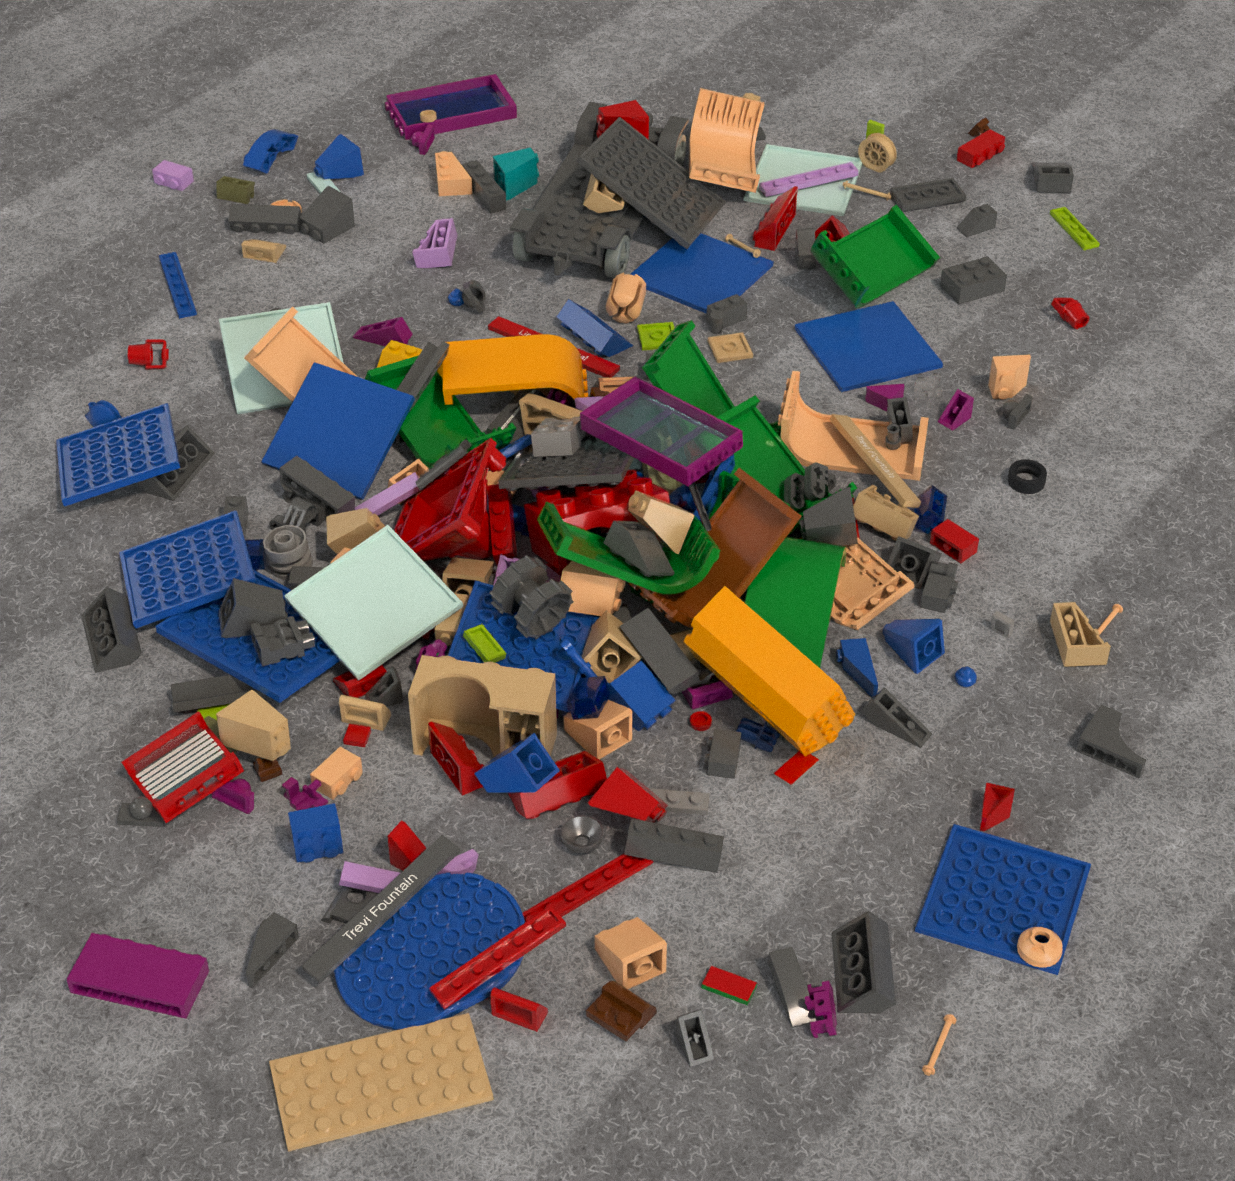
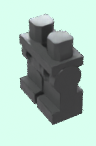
[250,616,315,666]

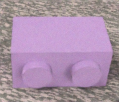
[152,160,194,191]

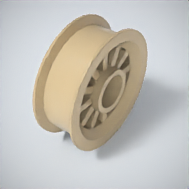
[858,133,897,172]

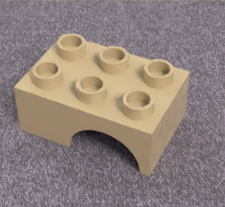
[408,655,557,758]

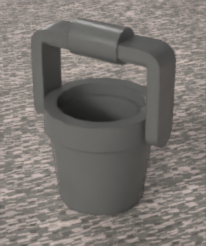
[462,280,486,314]

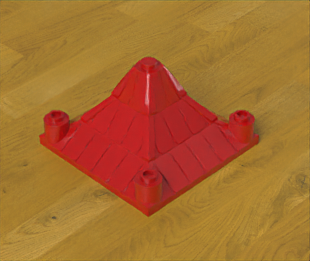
[394,438,506,561]

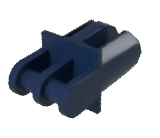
[736,717,780,752]

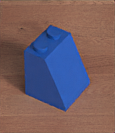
[601,661,676,731]
[474,733,560,793]

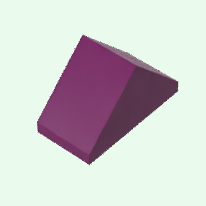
[865,384,905,412]
[938,389,974,431]

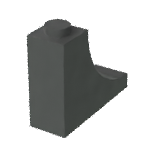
[1077,704,1146,778]

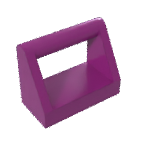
[682,675,733,710]

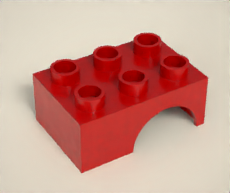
[524,470,670,570]

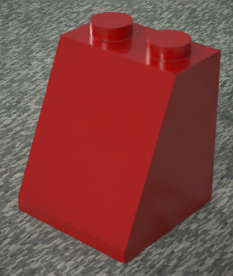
[597,100,649,140]
[588,767,668,823]

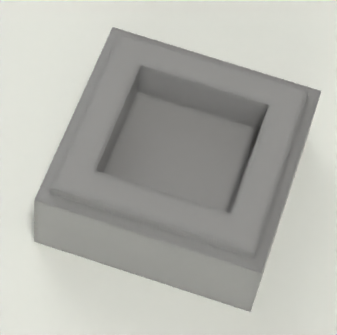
[990,611,1015,638]

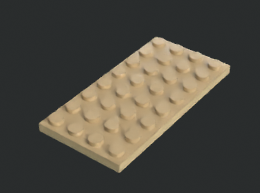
[269,1013,494,1151]

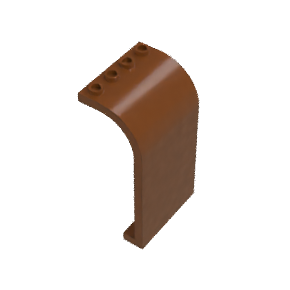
[628,468,802,628]

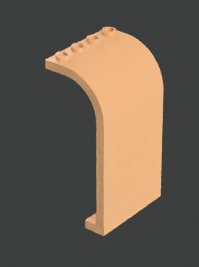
[689,88,765,193]
[244,306,358,402]
[778,371,929,481]

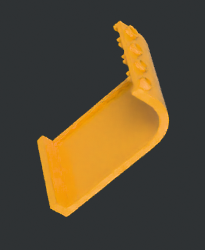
[443,334,588,405]

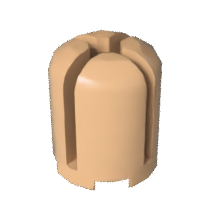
[605,273,646,323]

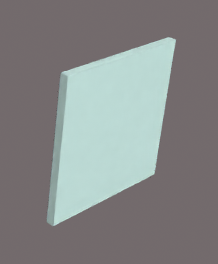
[744,144,863,216]
[219,302,344,414]
[284,525,464,681]

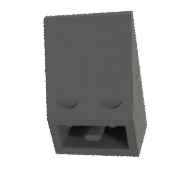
[1032,162,1074,193]
[603,521,674,577]

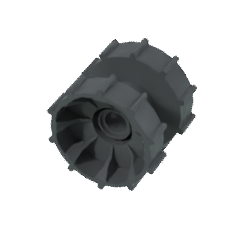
[489,555,574,640]

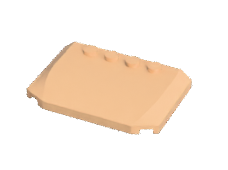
[799,537,914,630]

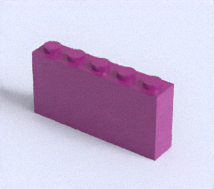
[66,933,209,1019]

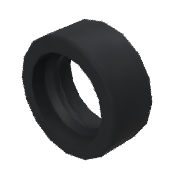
[1007,459,1047,494]

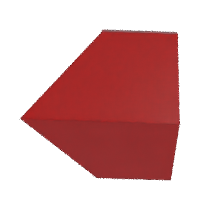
[980,783,1015,831]

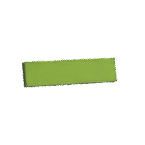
[1050,207,1100,250]

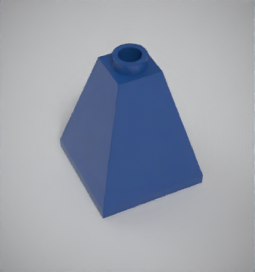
[314,134,364,179]
[883,619,945,674]

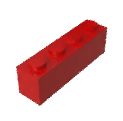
[487,484,517,567]

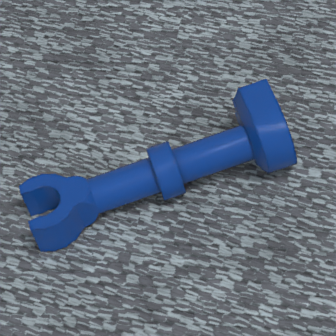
[559,639,609,696]

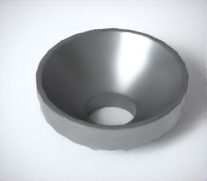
[561,815,604,853]

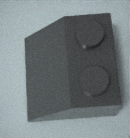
[887,536,942,589]

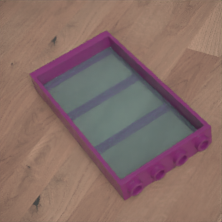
[580,376,743,486]

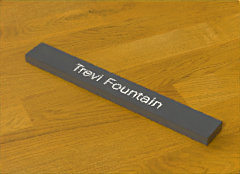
[301,835,460,984]

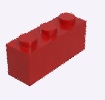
[957,129,1005,168]

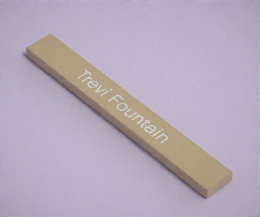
[830,414,921,508]

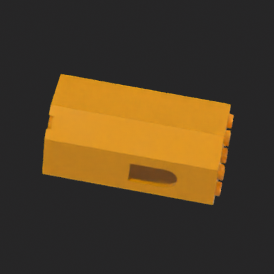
[684,586,855,756]

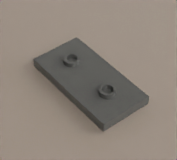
[890,178,966,212]

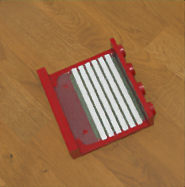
[121,711,244,823]

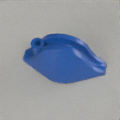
[85,400,122,427]
[669,484,696,513]

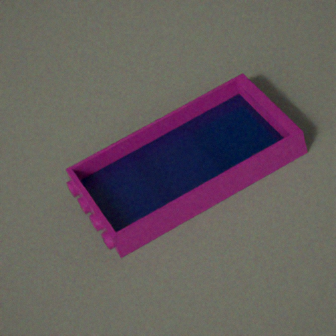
[384,74,517,140]

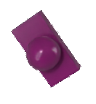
[411,124,435,155]
[212,778,254,814]

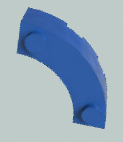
[243,129,298,174]

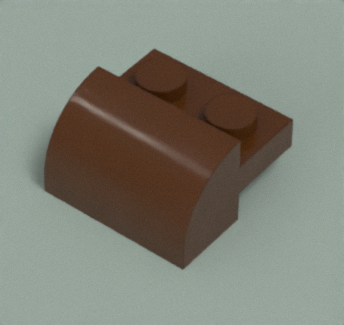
[586,981,657,1042]

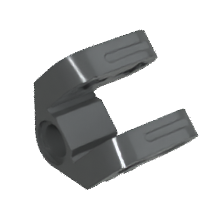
[784,462,829,511]
[269,497,326,534]

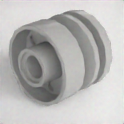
[263,525,313,580]

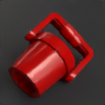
[1051,297,1089,329]
[128,339,169,370]

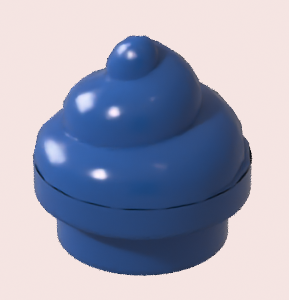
[448,288,464,306]
[955,666,977,687]

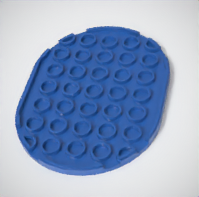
[334,872,525,1030]

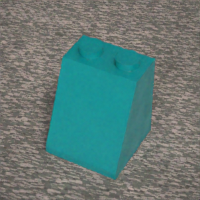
[493,147,539,201]

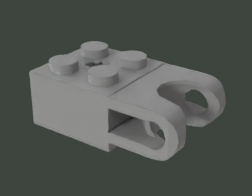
[531,417,587,457]

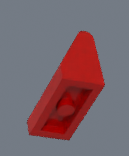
[333,665,387,698]
[490,987,548,1032]

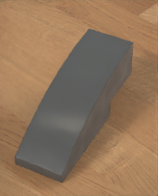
[768,947,816,1028]

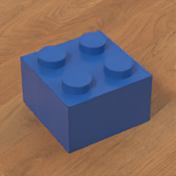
[288,803,344,862]

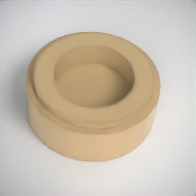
[420,110,437,122]

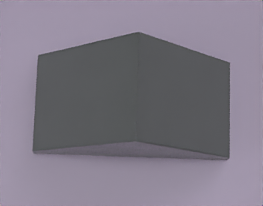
[365,666,403,707]
[676,1009,714,1067]

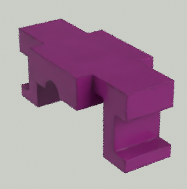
[282,777,328,811]
[805,980,837,1038]

